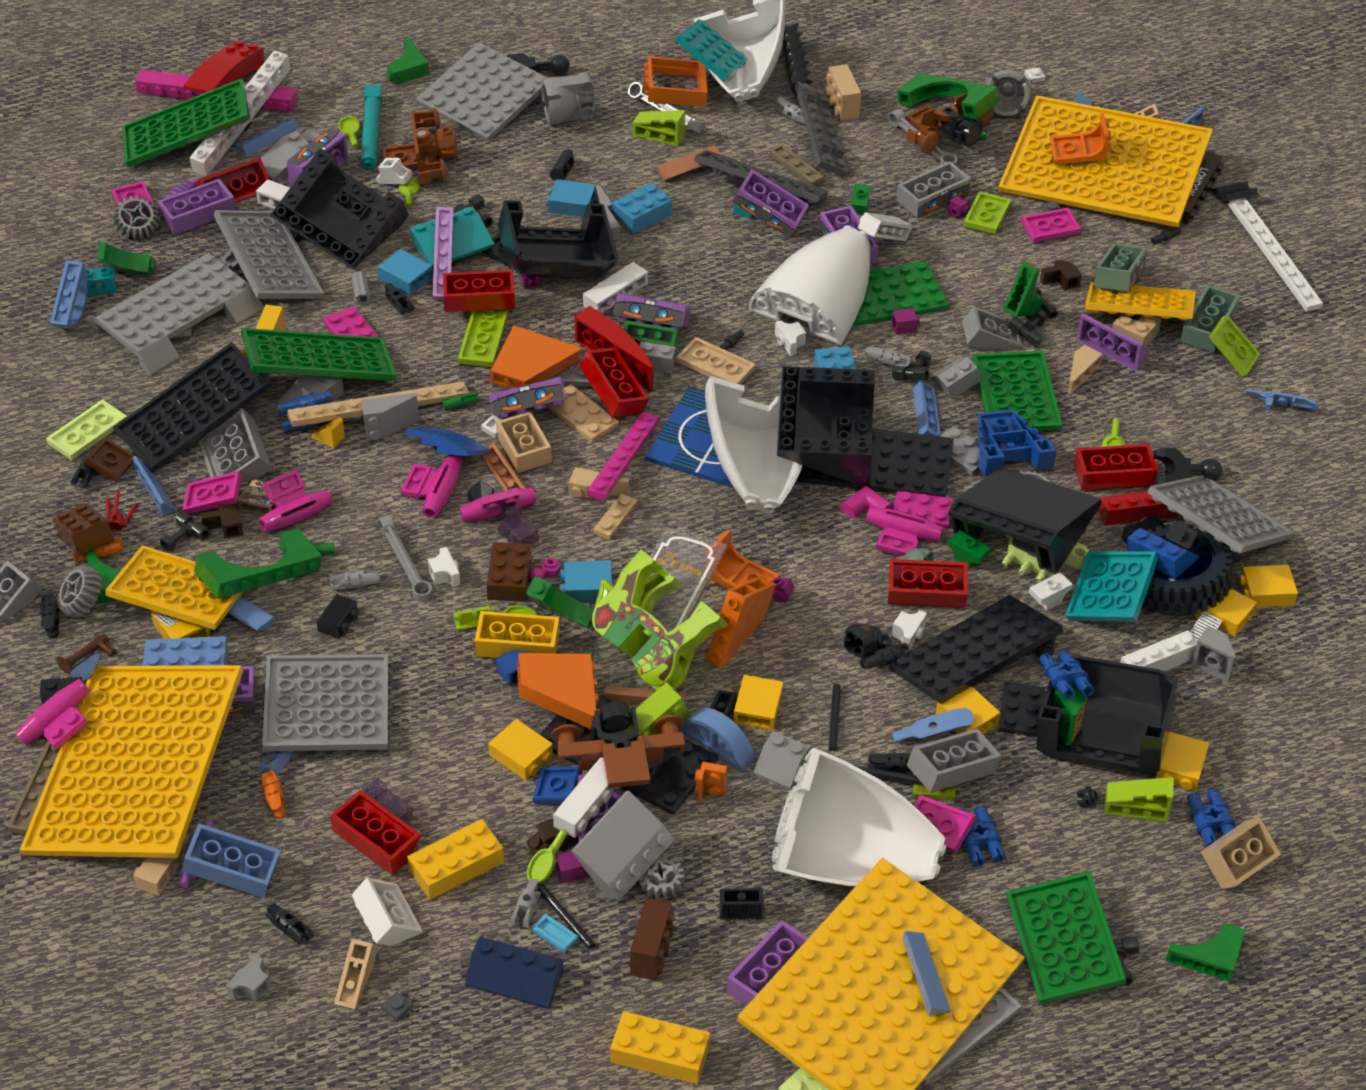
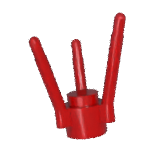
[106,491,138,531]

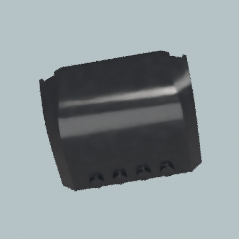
[498,200,618,277]
[1036,656,1178,775]

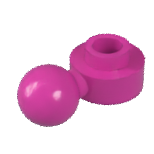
[529,558,560,581]

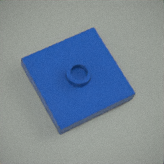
[532,767,582,804]

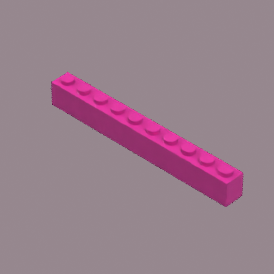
[135,69,297,113]

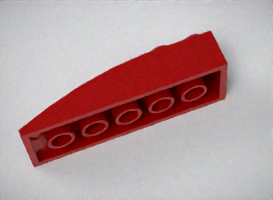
[184,40,264,93]
[574,306,653,393]

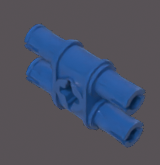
[276,391,333,433]
[1039,650,1094,700]
[1187,788,1235,847]
[961,805,1006,867]

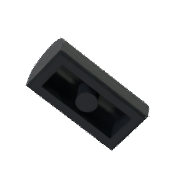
[550,150,575,181]
[710,690,738,718]

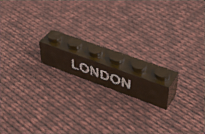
[1181,151,1224,224]

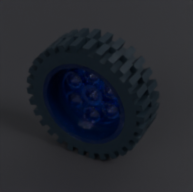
[1127,523,1232,616]

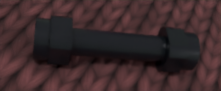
[1036,287,1058,319]

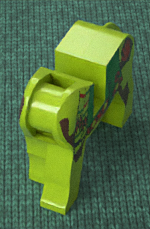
[592,549,728,690]

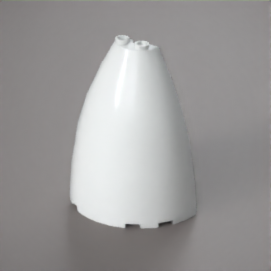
[694,0,786,102]
[749,225,870,345]
[705,376,802,513]
[772,748,946,886]

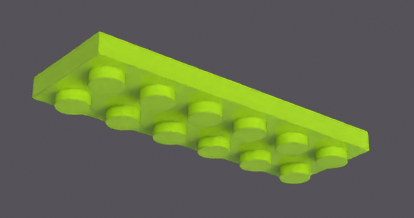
[458,309,510,367]

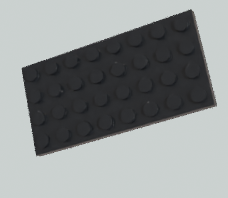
[113,342,272,473]
[796,429,954,497]
[889,594,1063,704]
[540,695,718,815]

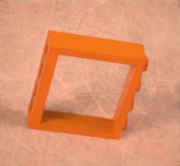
[644,56,708,107]

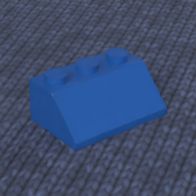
[1127,528,1199,579]

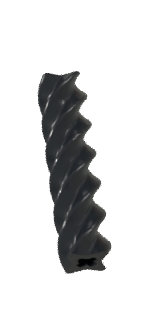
[783,23,813,97]

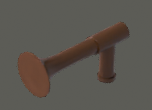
[57,634,117,675]

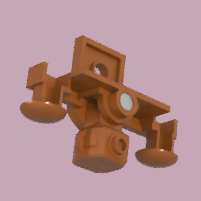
[382,107,458,184]

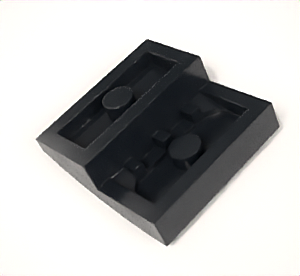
[1211,182,1258,201]

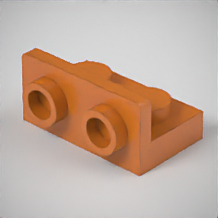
[695,762,727,802]

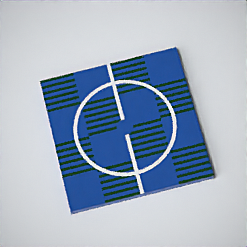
[645,386,734,488]

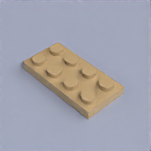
[676,337,756,385]
[546,384,619,443]

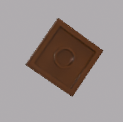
[84,437,135,482]

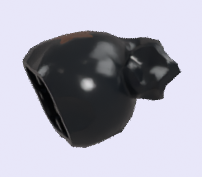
[843,623,892,658]

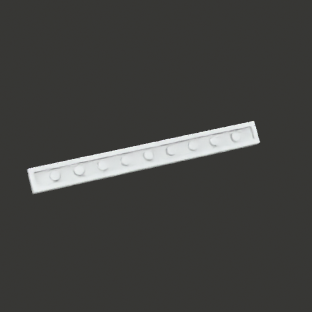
[1229,197,1323,312]

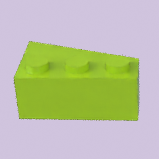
[632,110,685,147]
[625,682,691,741]
[1104,777,1174,822]

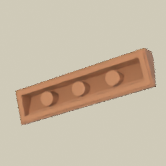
[657,145,721,181]
[480,443,527,491]
[603,686,686,705]

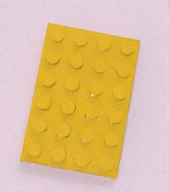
[1085,282,1196,321]
[106,545,243,630]

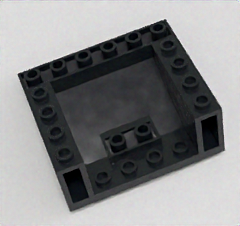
[270,148,409,269]
[777,366,875,484]
[948,467,1102,574]

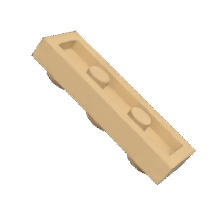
[593,493,638,540]

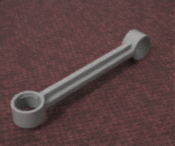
[628,82,705,134]
[888,109,957,165]
[378,515,432,602]

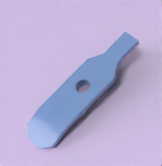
[1246,389,1319,412]
[893,708,974,743]

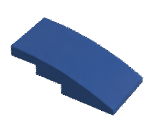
[406,426,489,456]

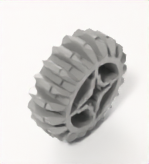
[113,195,160,240]
[57,565,102,618]

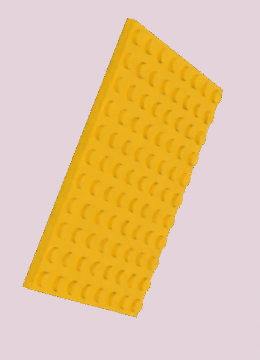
[998,95,1213,227]
[19,665,243,858]
[737,857,1025,1090]

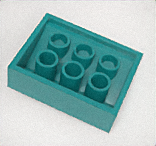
[410,207,495,269]

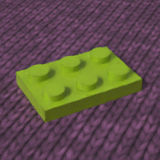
[963,191,1011,235]
[1209,315,1260,377]

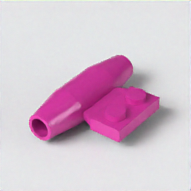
[401,455,462,518]
[259,469,333,532]
[459,487,536,522]
[866,507,943,556]
[15,679,90,750]

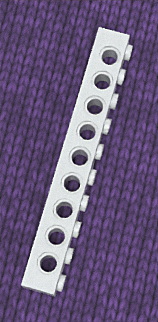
[189,50,291,176]

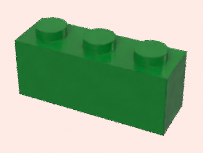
[624,320,680,347]

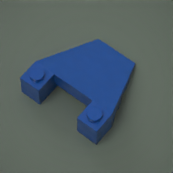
[978,410,1057,477]

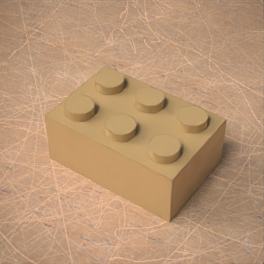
[825,64,861,121]
[496,411,552,473]
[1200,817,1281,889]

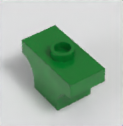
[850,183,871,215]
[948,530,991,569]

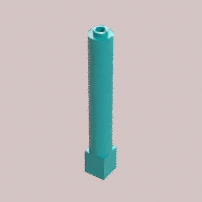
[360,84,382,170]

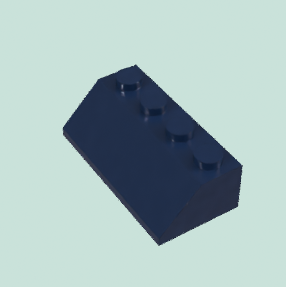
[465,936,563,1009]

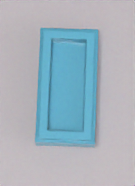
[531,913,579,954]

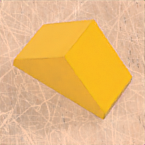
[311,417,345,448]

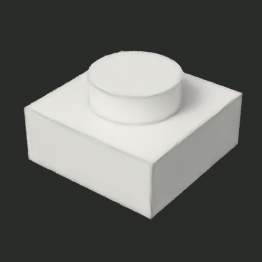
[1024,68,1046,83]
[481,415,501,439]

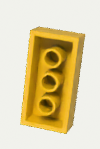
[475,611,560,658]
[407,819,504,900]
[610,1011,710,1084]

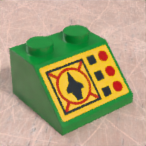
[1053,687,1087,746]

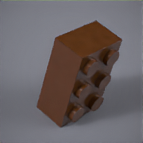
[52,503,114,555]
[487,542,532,602]
[630,898,675,981]

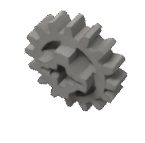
[638,856,685,899]

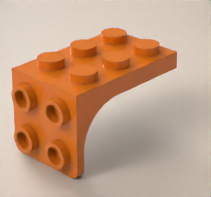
[1050,113,1111,165]
[706,529,780,589]

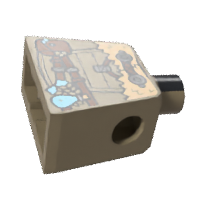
[238,477,277,516]

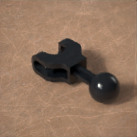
[507,53,570,75]
[1153,448,1223,485]

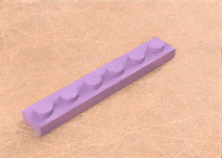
[433,207,453,300]

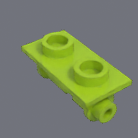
[453,605,494,630]

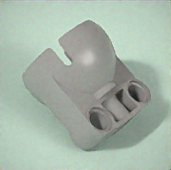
[985,69,1032,116]
[541,72,595,124]

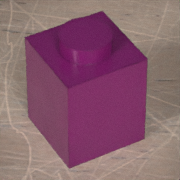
[892,308,920,335]
[555,851,586,883]

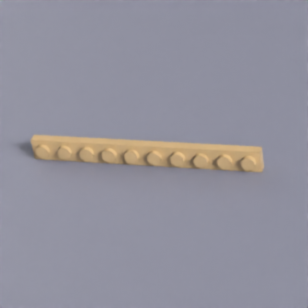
[287,381,469,427]

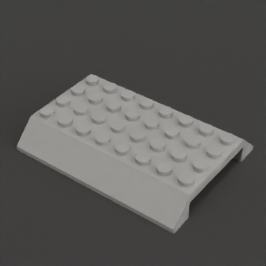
[87,253,264,376]

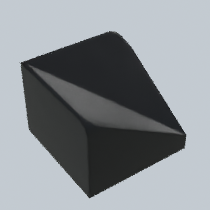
[468,481,494,502]

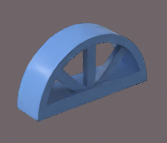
[50,260,87,329]
[679,708,755,773]

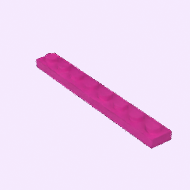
[587,412,659,501]

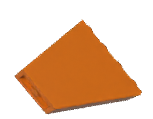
[490,326,581,389]
[705,576,776,669]
[517,653,599,729]

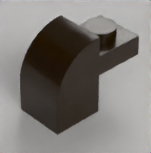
[1040,260,1082,290]
[200,504,243,538]
[526,819,579,857]

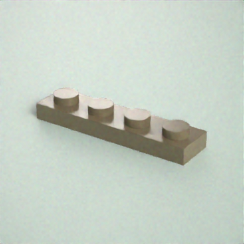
[769,143,825,186]

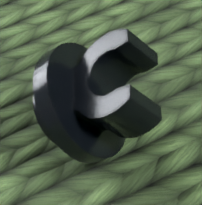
[1076,786,1098,808]

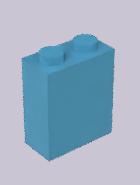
[546,179,596,217]
[378,249,433,295]
[561,560,612,602]

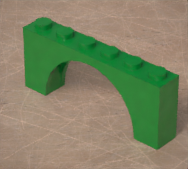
[897,73,1000,119]
[194,529,322,599]

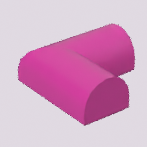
[840,486,894,519]

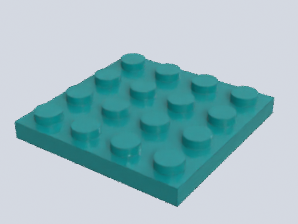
[675,19,748,81]
[1065,551,1159,622]

